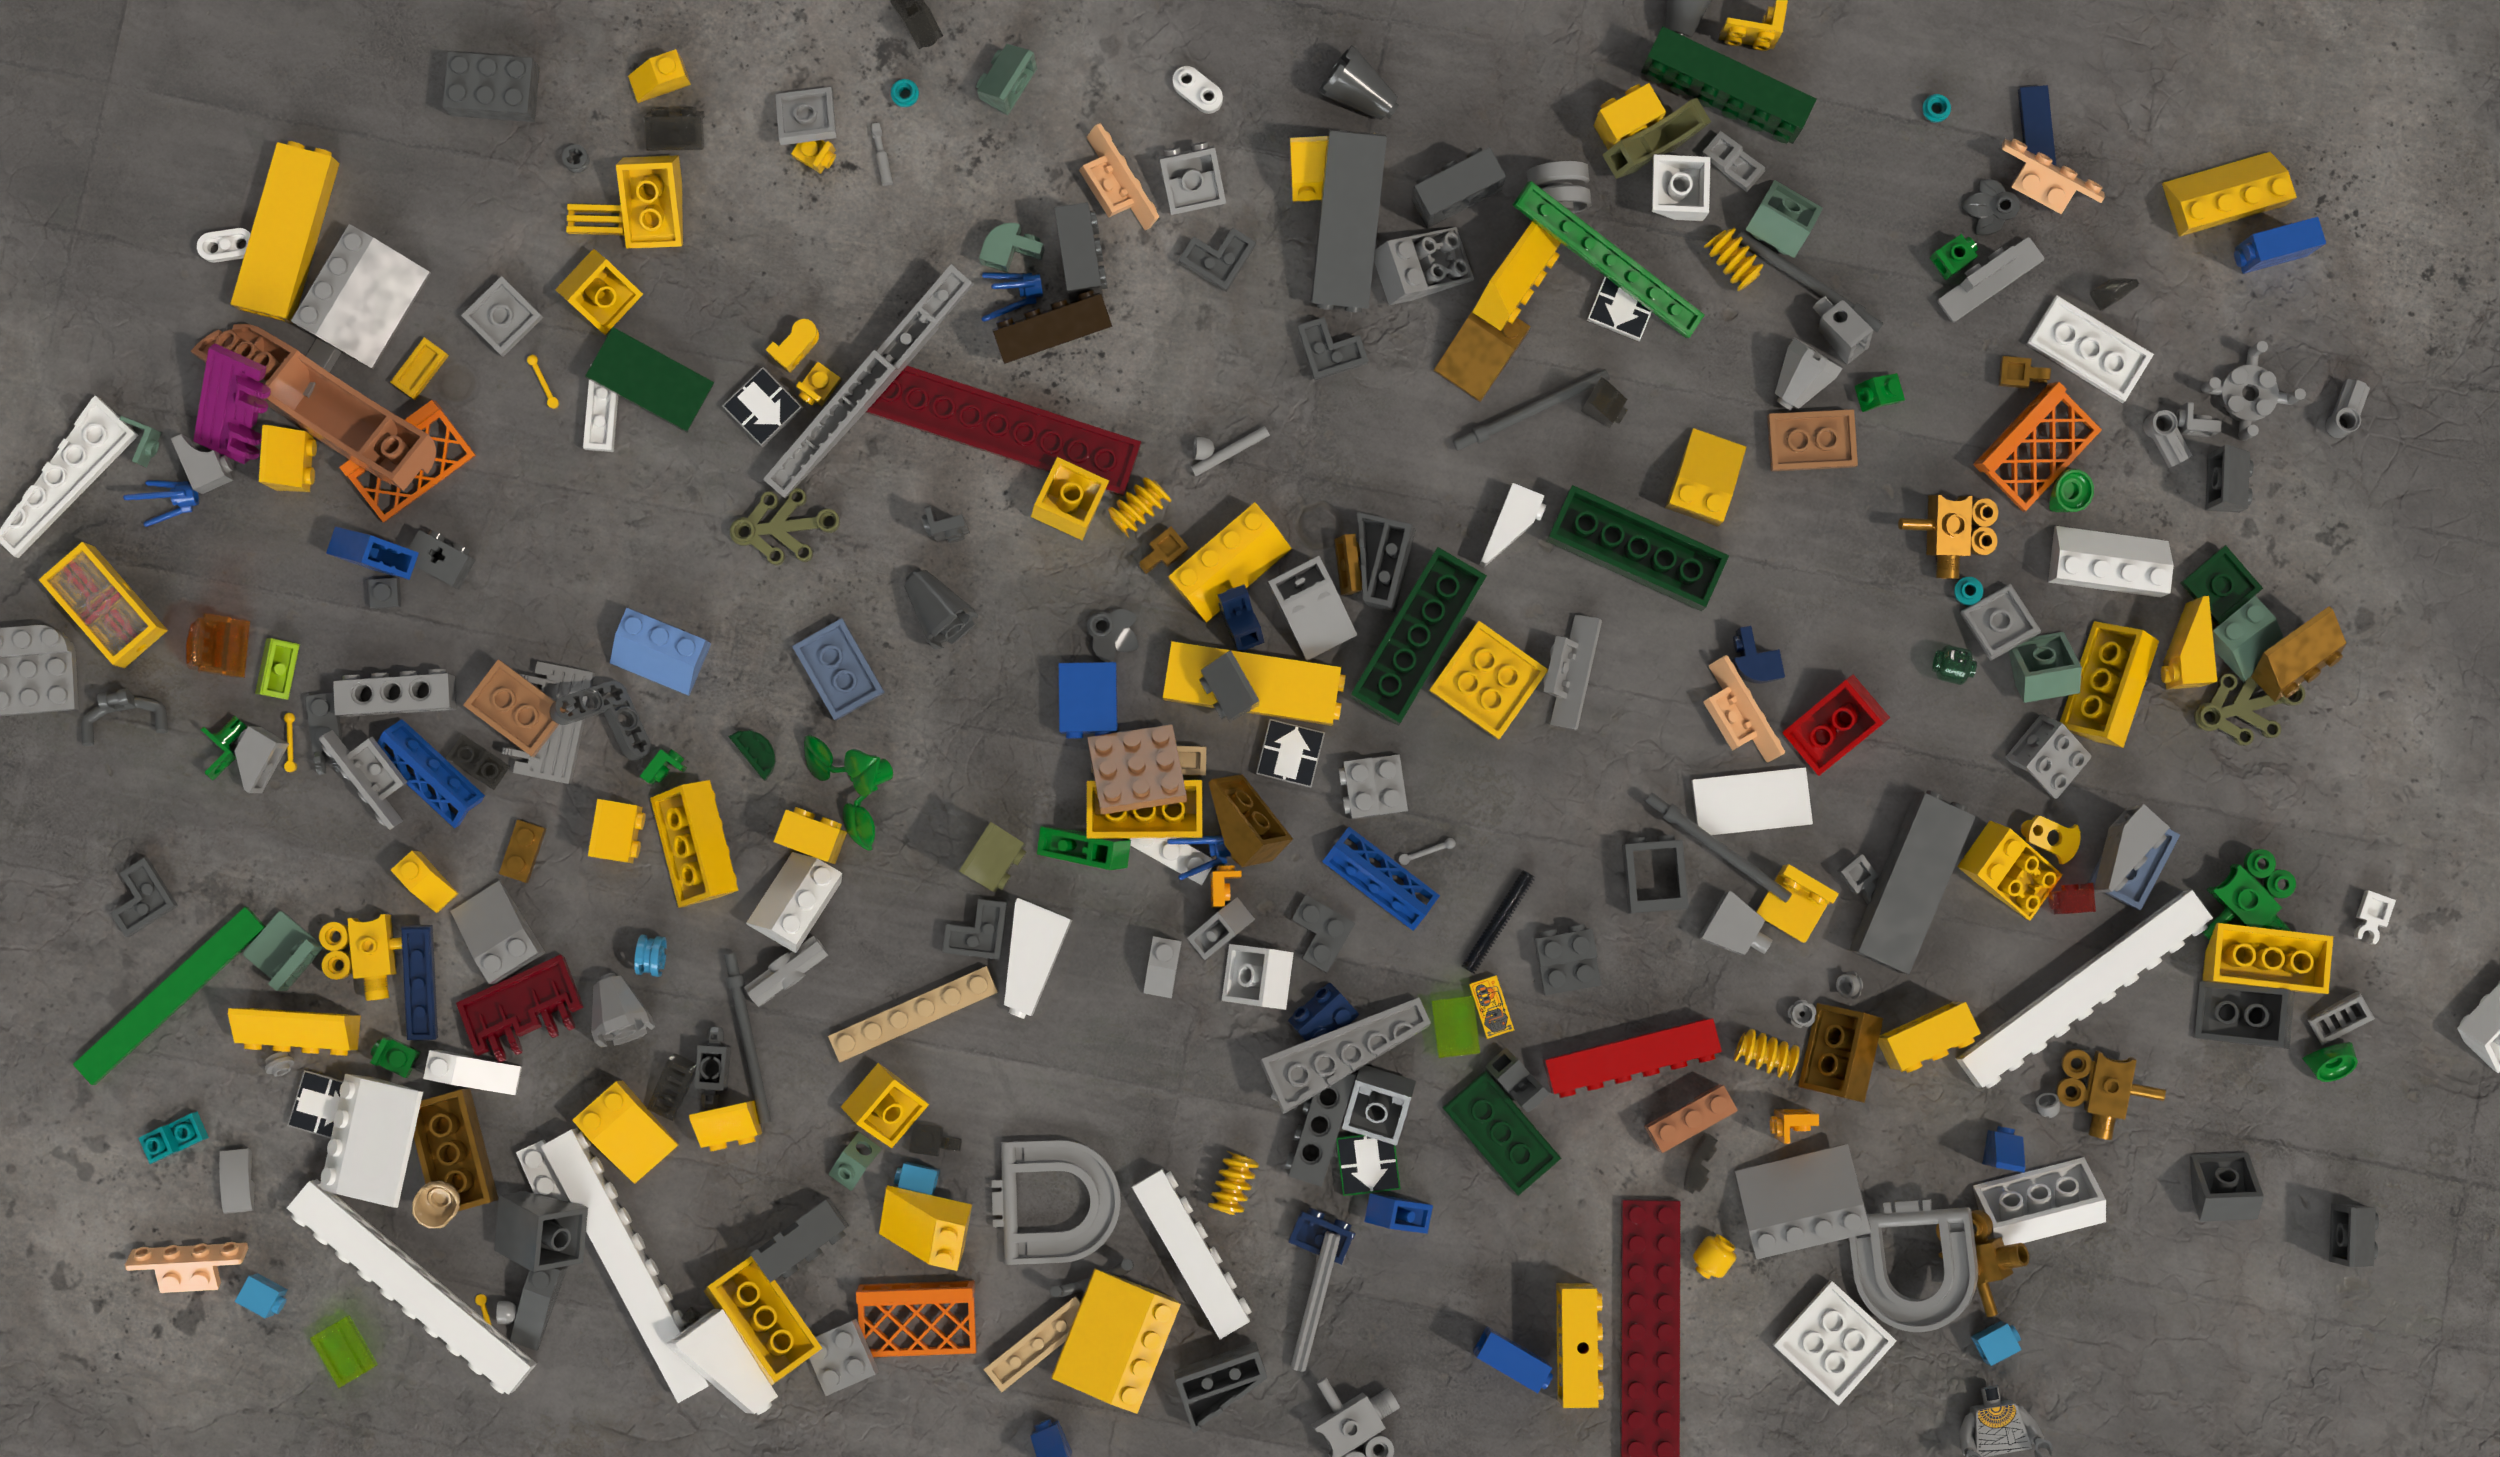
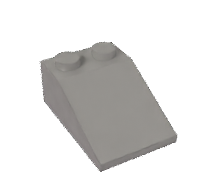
[451,880,545,984]

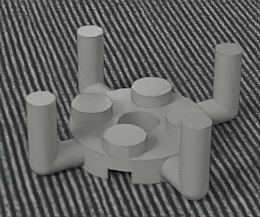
[2201,341,2306,441]

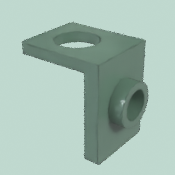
[119,416,161,468]
[829,1132,882,1191]

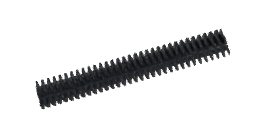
[1462,870,1536,974]

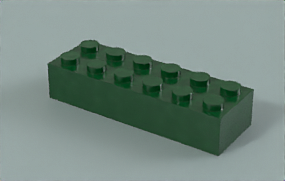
[1641,26,1817,144]
[1546,485,1729,611]
[1350,547,1487,726]

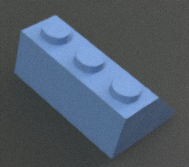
[610,608,711,696]

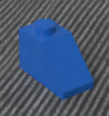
[1982,1126,2025,1173]
[1364,1193,1433,1234]
[1030,1419,1072,1457]

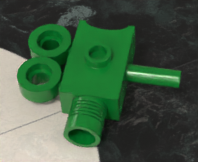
[2202,849,2296,940]

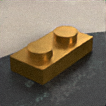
[1334,534,1362,595]
[499,820,547,883]

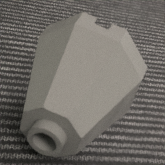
[1775,337,1843,410]
[591,973,655,1047]

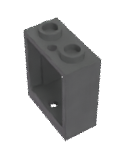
[1622,835,1689,914]

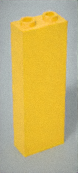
[231,141,340,324]
[1163,641,1346,726]

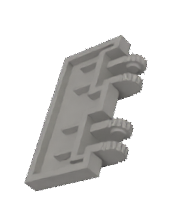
[501,661,595,785]

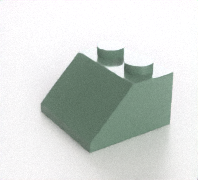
[976,44,1037,116]
[1745,180,1823,258]
[2212,596,2284,682]
[2009,632,2082,703]

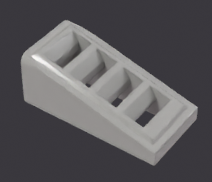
[2307,991,2375,1045]

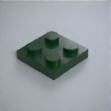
[2180,545,2263,626]

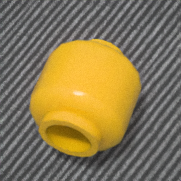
[1693,1234,1736,1279]

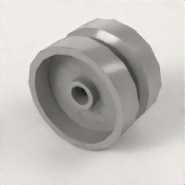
[1527,161,1592,213]

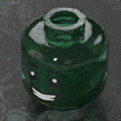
[1932,645,1977,685]

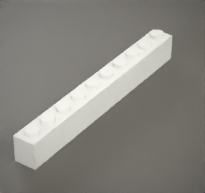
[1956,890,2213,1089]
[541,1128,711,1403]
[287,1179,537,1394]

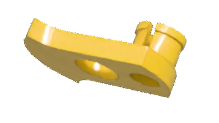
[2021,815,2081,865]

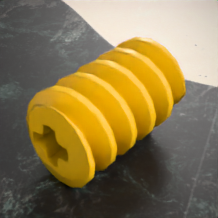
[1704,228,1764,292]
[1108,477,1172,538]
[1734,1029,1799,1081]
[1208,1151,1259,1215]

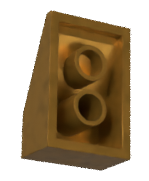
[1434,309,1531,402]
[1209,774,1293,867]

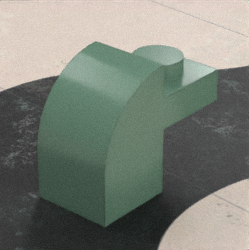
[979,223,1045,273]

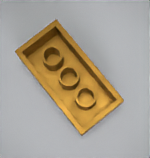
[413,1088,499,1211]

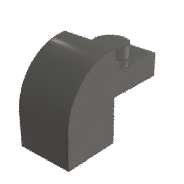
[1485,1048,1549,1113]

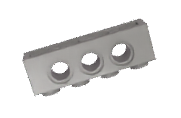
[333,669,457,718]

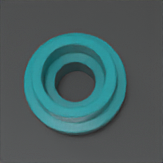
[891,79,919,107]
[1922,94,1951,123]
[1954,577,1983,605]

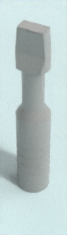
[870,123,893,186]

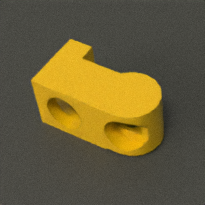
[766,319,819,373]

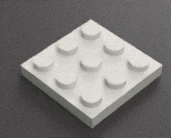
[1772,1280,1896,1406]

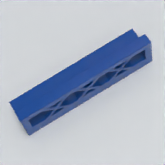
[377,719,485,828]
[1322,827,1440,931]

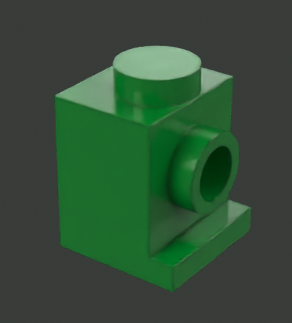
[1930,234,1978,280]

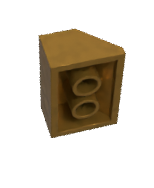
[2251,606,2346,702]
[1798,1003,1884,1103]

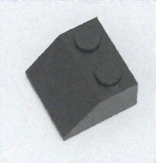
[2205,445,2254,513]
[1199,650,1260,723]
[1342,1065,1416,1146]
[2190,1152,2264,1222]
[2329,1204,2379,1267]

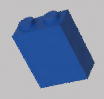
[2234,217,2326,274]
[326,526,419,580]
[1059,662,1118,739]
[1473,1326,1553,1393]

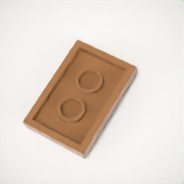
[1767,409,1858,472]
[463,659,569,757]

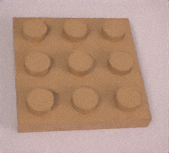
[1087,725,1187,814]

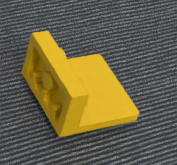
[1719,0,1788,51]
[1756,864,1839,943]

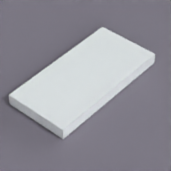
[2026,296,2154,403]
[1691,767,1813,835]

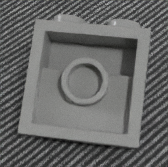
[1159,141,1226,215]
[1338,754,1408,819]

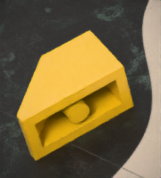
[628,49,691,103]
[391,850,459,913]

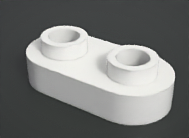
[1173,66,1223,114]
[197,228,251,263]

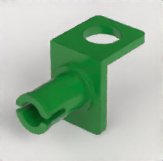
[200,715,247,781]

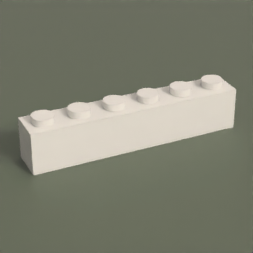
[1132,1168,1252,1339]

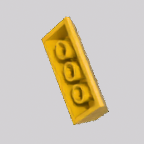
[2162,152,2297,237]
[1473,221,1561,331]
[1168,502,1292,623]
[2060,621,2159,748]
[650,780,739,908]
[1087,780,1203,839]
[2203,923,2333,994]
[228,1008,361,1056]
[704,1256,822,1386]

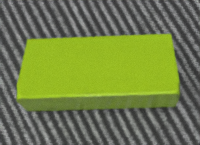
[255,638,300,700]

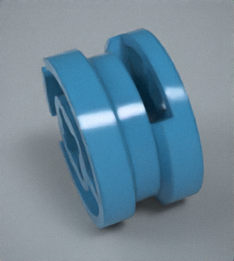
[634,935,667,977]

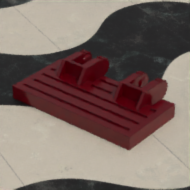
[456,954,584,1063]

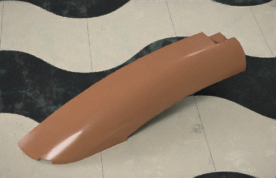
[191,324,436,491]

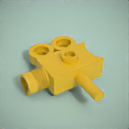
[319,914,402,1001]

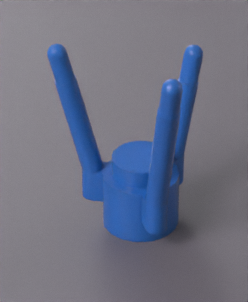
[982,272,1043,322]
[123,480,199,527]
[1167,835,1231,880]

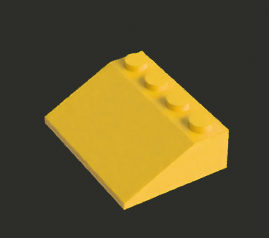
[1051,1268,1181,1414]

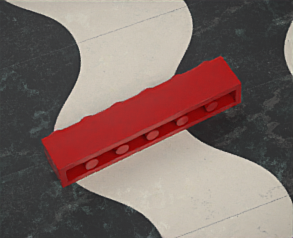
[1543,1018,1722,1098]

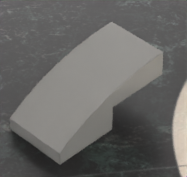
[1703,131,1765,192]
[219,1148,255,1214]

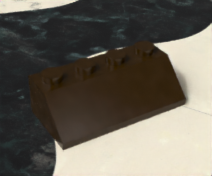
[992,289,1113,364]

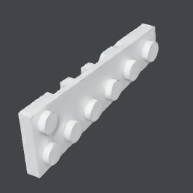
[0,396,139,558]

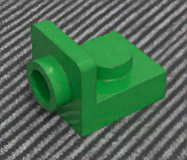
[640,749,687,784]
[370,1037,421,1078]

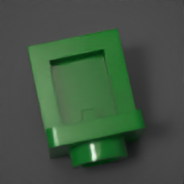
[1855,373,1905,412]

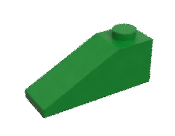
[1037,826,1131,870]

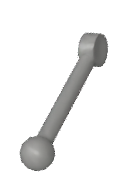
[1399,838,1456,865]

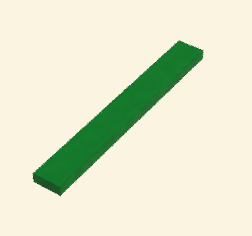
[1513,181,1705,338]
[73,907,266,1085]

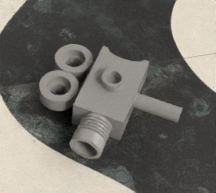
[1311,1377,1400,1457]

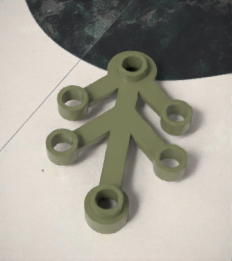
[730,488,840,566]
[2194,673,2305,746]

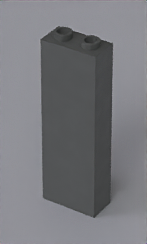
[1311,129,1387,312]
[1849,790,1976,975]

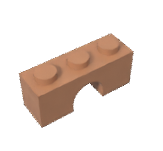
[1644,1084,1738,1153]

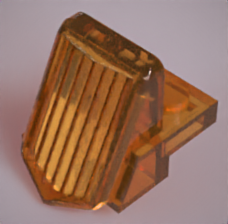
[186,613,250,678]

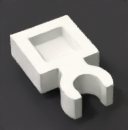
[2354,890,2396,944]

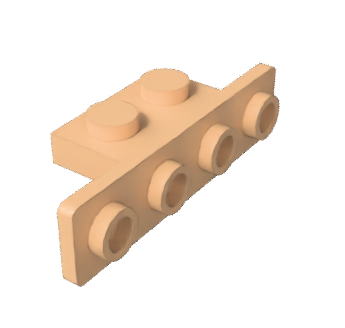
[1079,123,1159,230]
[2002,139,2105,214]
[1703,655,1785,763]
[125,1242,248,1293]

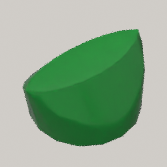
[2049,468,2094,513]
[2302,1042,2358,1082]

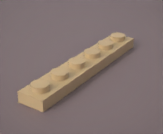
[828,966,998,1063]

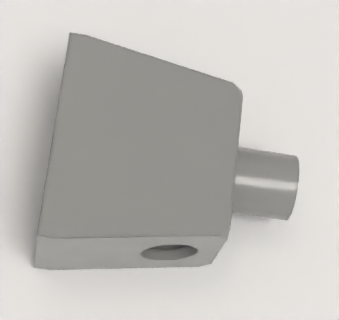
[1813,296,1873,365]
[1698,891,1773,955]

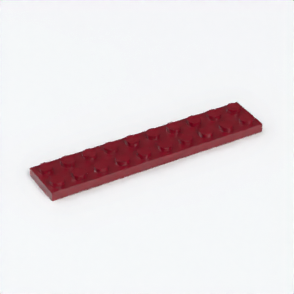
[865,366,1142,496]
[1620,1199,1681,1457]

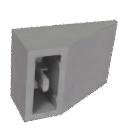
[1374,227,1474,305]
[1268,556,1357,661]
[2093,804,2170,893]

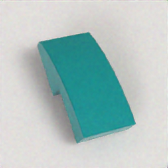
[139,1111,209,1164]

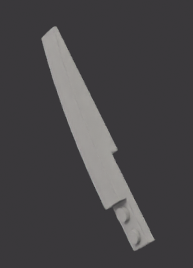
[763,264,974,498]

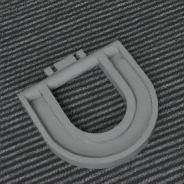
[992,1140,1121,1265]
[1849,1199,1978,1332]

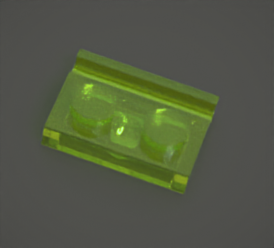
[1431,996,1480,1058]
[310,1315,378,1388]

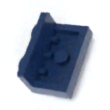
[1288,983,1360,1041]
[1288,1207,1355,1265]

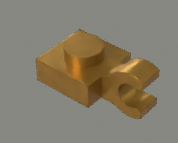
[1999,356,2051,388]
[1139,526,1189,574]

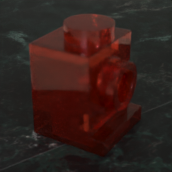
[2049,883,2096,915]

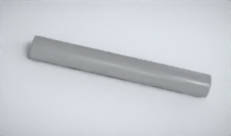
[1190,426,1270,477]

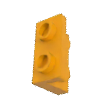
[1210,865,1242,908]
[1770,1109,1819,1144]

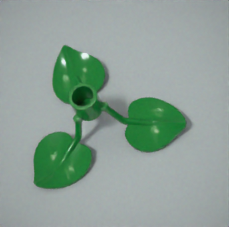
[804,735,893,851]

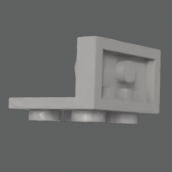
[2006,714,2091,799]

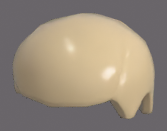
[412,1181,460,1228]

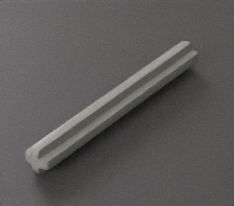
[1291,1231,1340,1372]

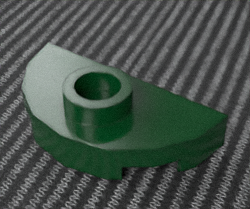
[728,730,776,781]

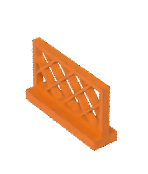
[1973,382,2102,511]
[339,400,477,523]
[856,1280,977,1357]

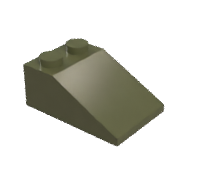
[959,822,1027,892]

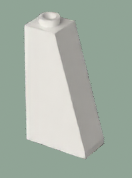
[1004,898,1072,1019]
[667,1309,778,1415]

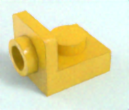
[791,140,836,174]
[796,362,842,407]

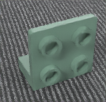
[243,911,324,991]

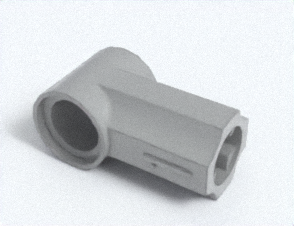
[2326,379,2370,438]
[2143,410,2193,468]

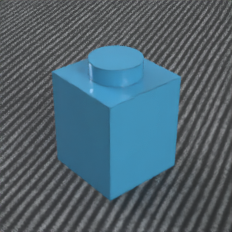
[894,1162,940,1196]
[235,1273,288,1318]
[1971,1321,2022,1366]

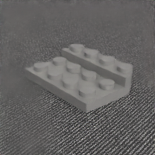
[0,625,79,716]

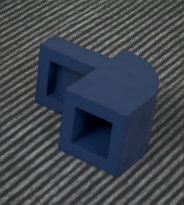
[1218,584,1265,652]
[1731,626,1785,684]

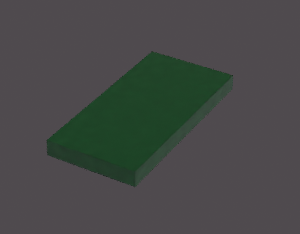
[585,327,714,432]
[1442,1070,1562,1196]

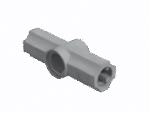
[744,936,829,1007]

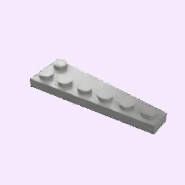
[1260,998,1431,1114]

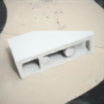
[1479,483,1546,567]
[423,1050,522,1095]

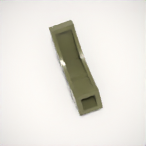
[1603,98,1711,179]

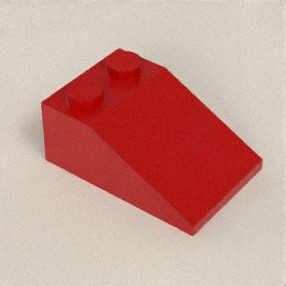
[1782,674,1890,776]

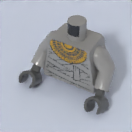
[1958,1386,2053,1457]

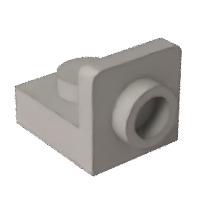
[2176,402,2222,437]

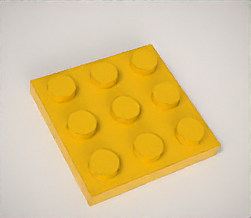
[1429,621,1548,740]

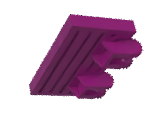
[193,343,271,464]

